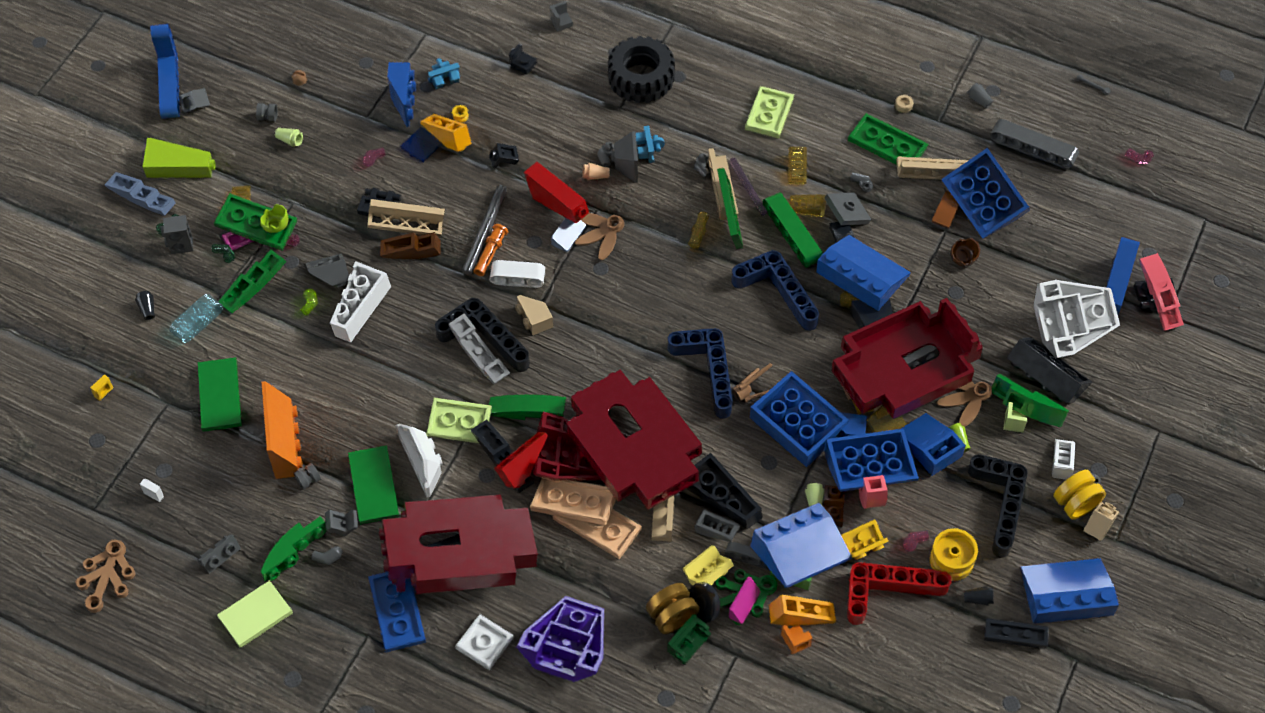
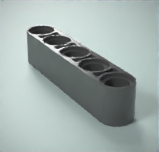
[990,119,1079,169]

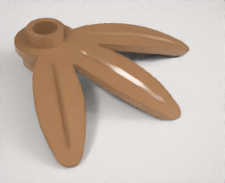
[575,213,624,260]
[936,382,992,427]

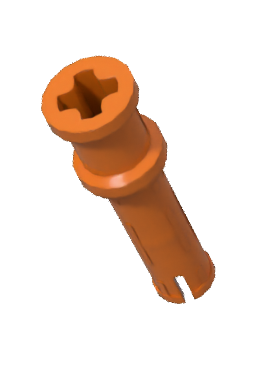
[473,224,508,277]

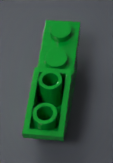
[991,374,1069,427]
[261,516,326,583]

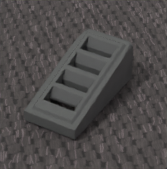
[695,510,740,542]

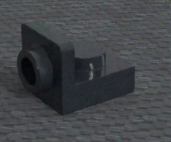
[509,44,537,74]
[489,143,519,168]

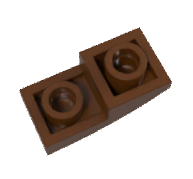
[823,485,845,527]

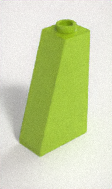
[143,138,215,178]

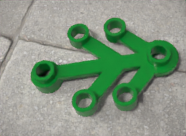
[715,569,778,625]

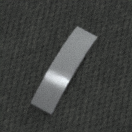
[449,314,510,384]

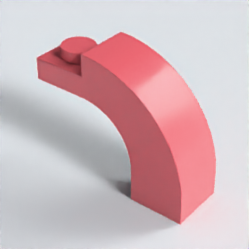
[859,475,888,509]

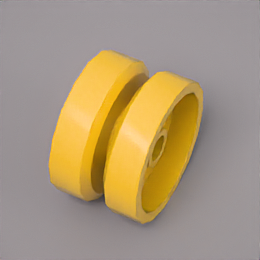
[1053,470,1107,519]
[930,528,978,581]

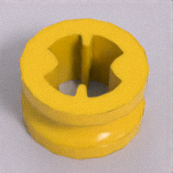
[452,105,469,123]

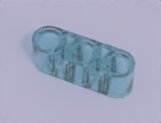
[170,294,223,343]

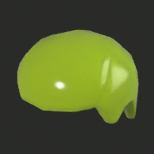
[260,204,288,233]

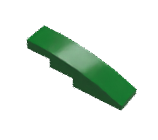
[218,250,287,314]
[489,394,566,420]

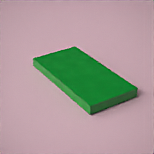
[848,113,928,165]
[717,168,743,249]
[214,193,298,251]
[198,357,242,432]
[348,445,399,525]

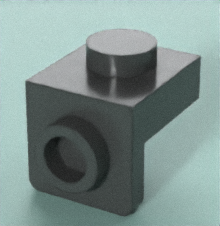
[325,510,358,536]

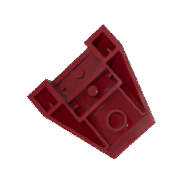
[531,412,601,481]

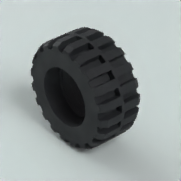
[608,36,675,104]

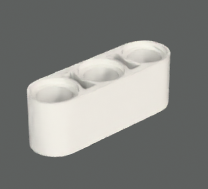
[490,260,546,288]

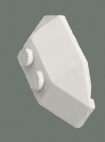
[396,424,443,498]

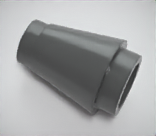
[967,83,993,109]

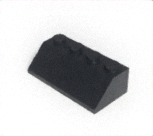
[1007,337,1092,404]

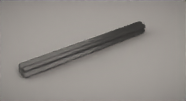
[462,184,507,275]

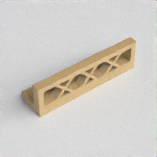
[708,148,739,220]
[896,157,968,180]
[367,199,445,237]
[652,495,674,542]

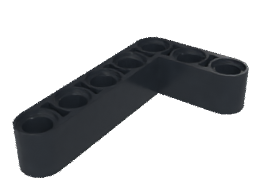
[435,298,530,372]
[968,454,1028,558]

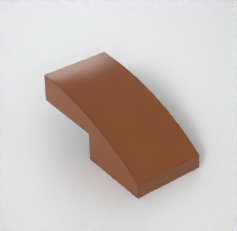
[932,191,960,229]

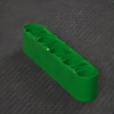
[763,192,823,268]

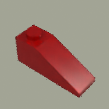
[494,432,548,488]

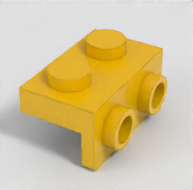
[841,519,888,560]

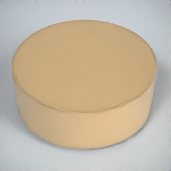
[895,95,913,113]

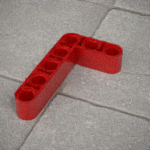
[847,562,951,625]

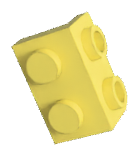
[683,545,734,586]

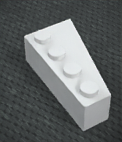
[330,261,391,342]

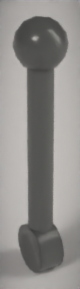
[1077,75,1111,95]

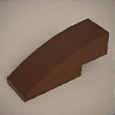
[380,232,441,259]

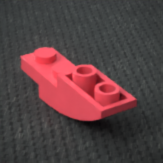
[1139,253,1184,331]

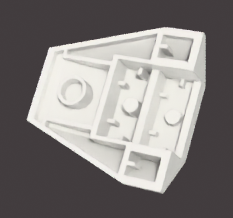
[1034,280,1120,358]

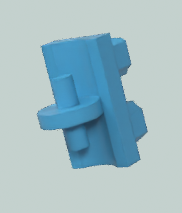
[427,58,460,89]
[636,126,665,163]

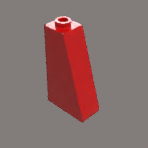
[524,162,589,224]

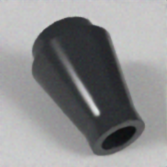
[135,291,155,320]
[964,586,994,606]

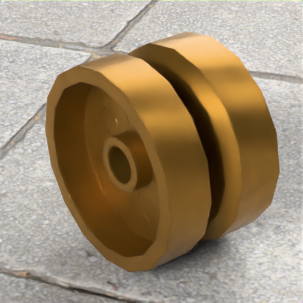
[646,583,699,634]

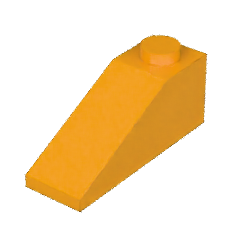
[420,114,472,151]
[769,595,836,626]

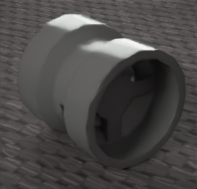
[256,103,278,122]
[294,463,321,490]

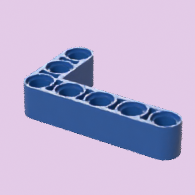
[150,24,180,119]

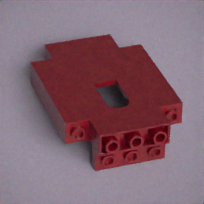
[831,298,983,419]
[566,369,702,510]
[379,495,538,594]

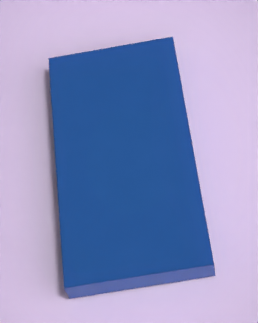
[368,572,426,652]

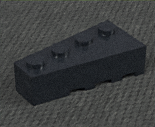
[686,453,763,530]

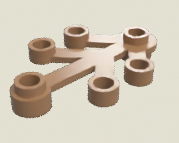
[76,540,135,613]

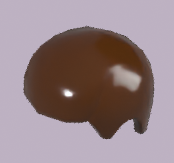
[950,238,981,267]

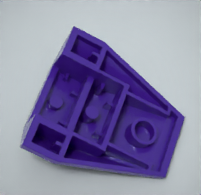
[517,596,604,682]

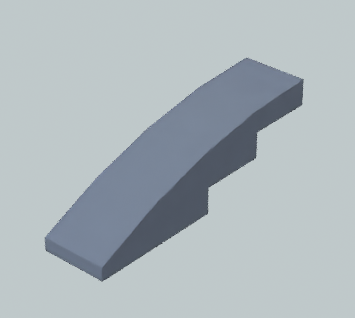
[105,172,176,216]

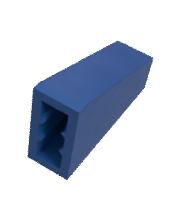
[1106,237,1140,315]

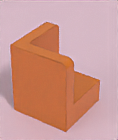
[781,625,812,654]

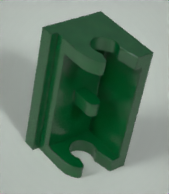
[667,614,711,665]

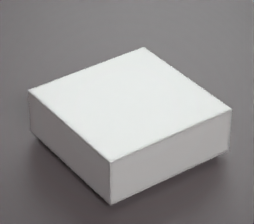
[140,479,164,502]

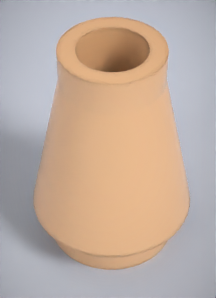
[582,163,609,181]

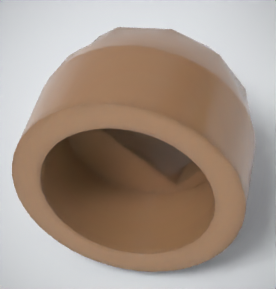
[292,70,307,86]

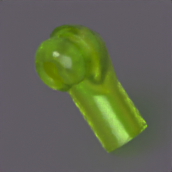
[300,288,318,316]

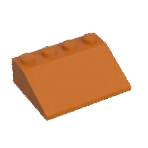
[261,381,302,479]

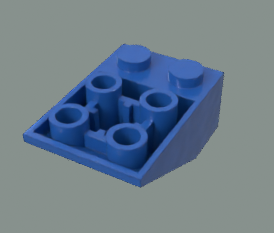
[387,62,416,127]
[901,413,966,476]

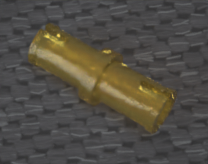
[688,211,709,249]

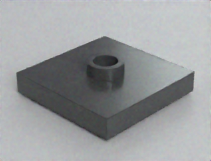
[824,193,872,225]

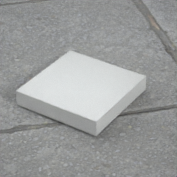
[455,614,514,670]

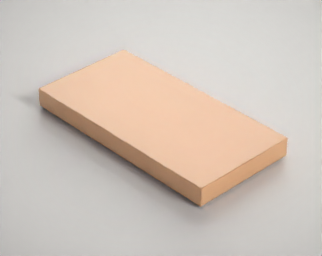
[530,478,616,525]
[553,509,642,559]

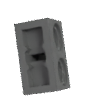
[161,215,193,254]

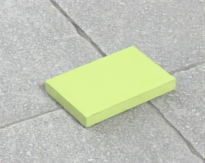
[745,86,794,138]
[426,398,492,443]
[217,581,293,648]

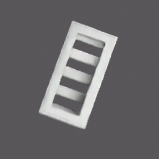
[1052,439,1075,480]

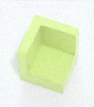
[1004,402,1027,433]

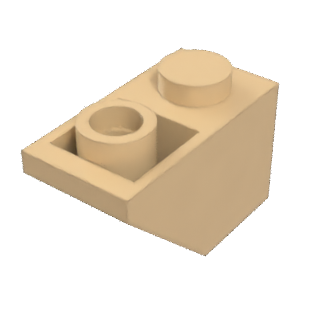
[515,295,553,335]
[1083,502,1119,541]

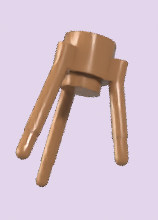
[732,363,772,403]

